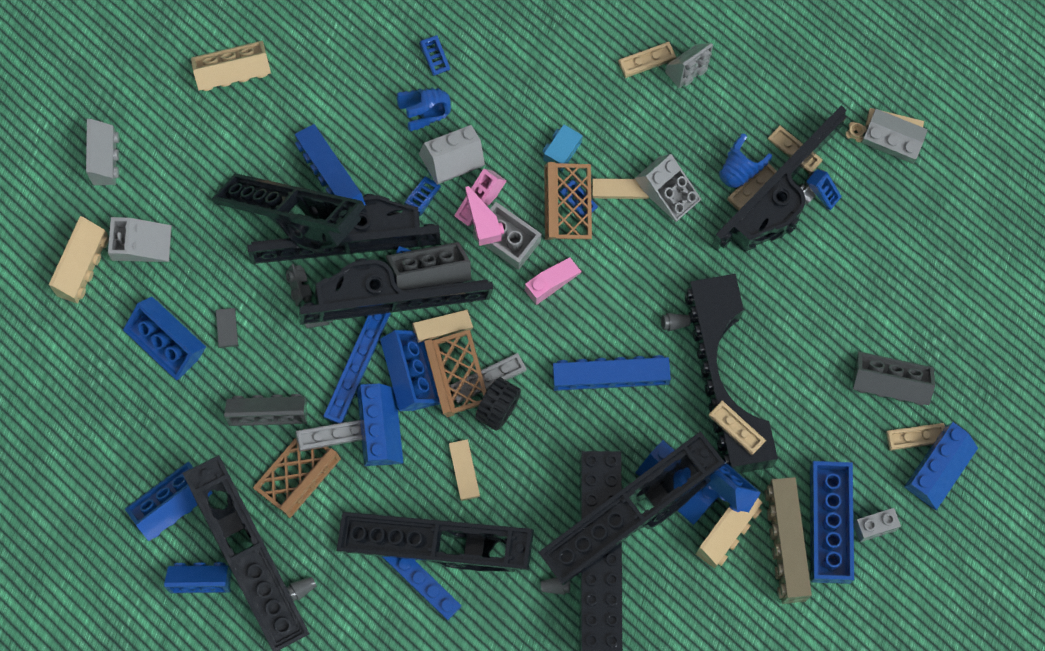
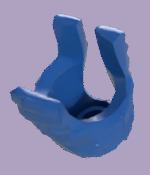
[397,87,451,132]
[719,134,772,188]

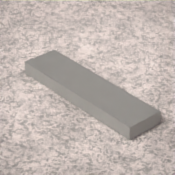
[450,353,527,404]
[295,420,362,451]

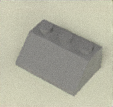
[861,109,928,164]
[86,119,119,186]
[419,125,485,185]

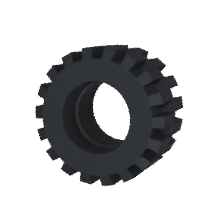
[475,377,521,431]

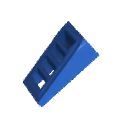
[419,35,450,76]
[807,169,842,210]
[404,176,441,216]
[558,179,598,220]

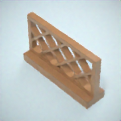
[544,162,592,240]
[424,329,487,417]
[253,429,341,518]

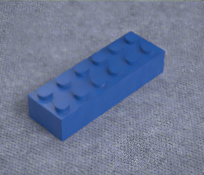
[810,461,854,584]

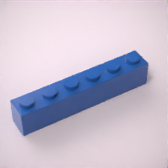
[294,124,366,205]
[553,355,671,391]

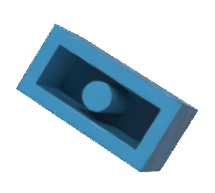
[542,124,583,172]

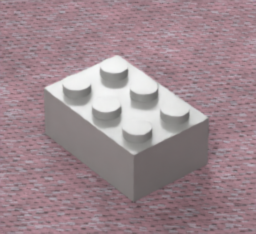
[473,202,542,270]

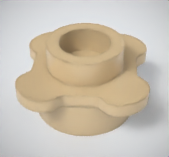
[845,122,867,142]

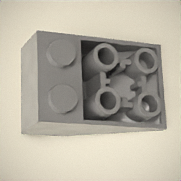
[665,43,713,88]
[635,154,702,222]
[108,217,172,262]

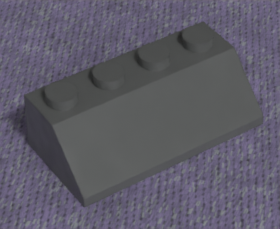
[386,242,471,290]
[853,351,935,406]
[224,394,307,426]

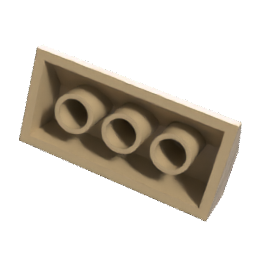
[191,41,271,91]
[49,216,109,304]
[696,498,762,568]

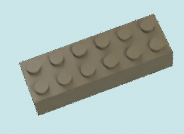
[764,477,812,604]

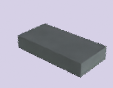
[216,308,239,348]

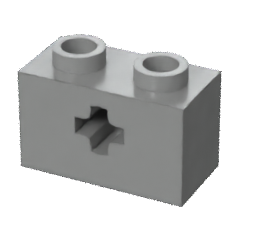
[854,508,901,542]

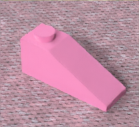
[454,168,506,226]
[465,186,504,246]
[525,258,581,305]

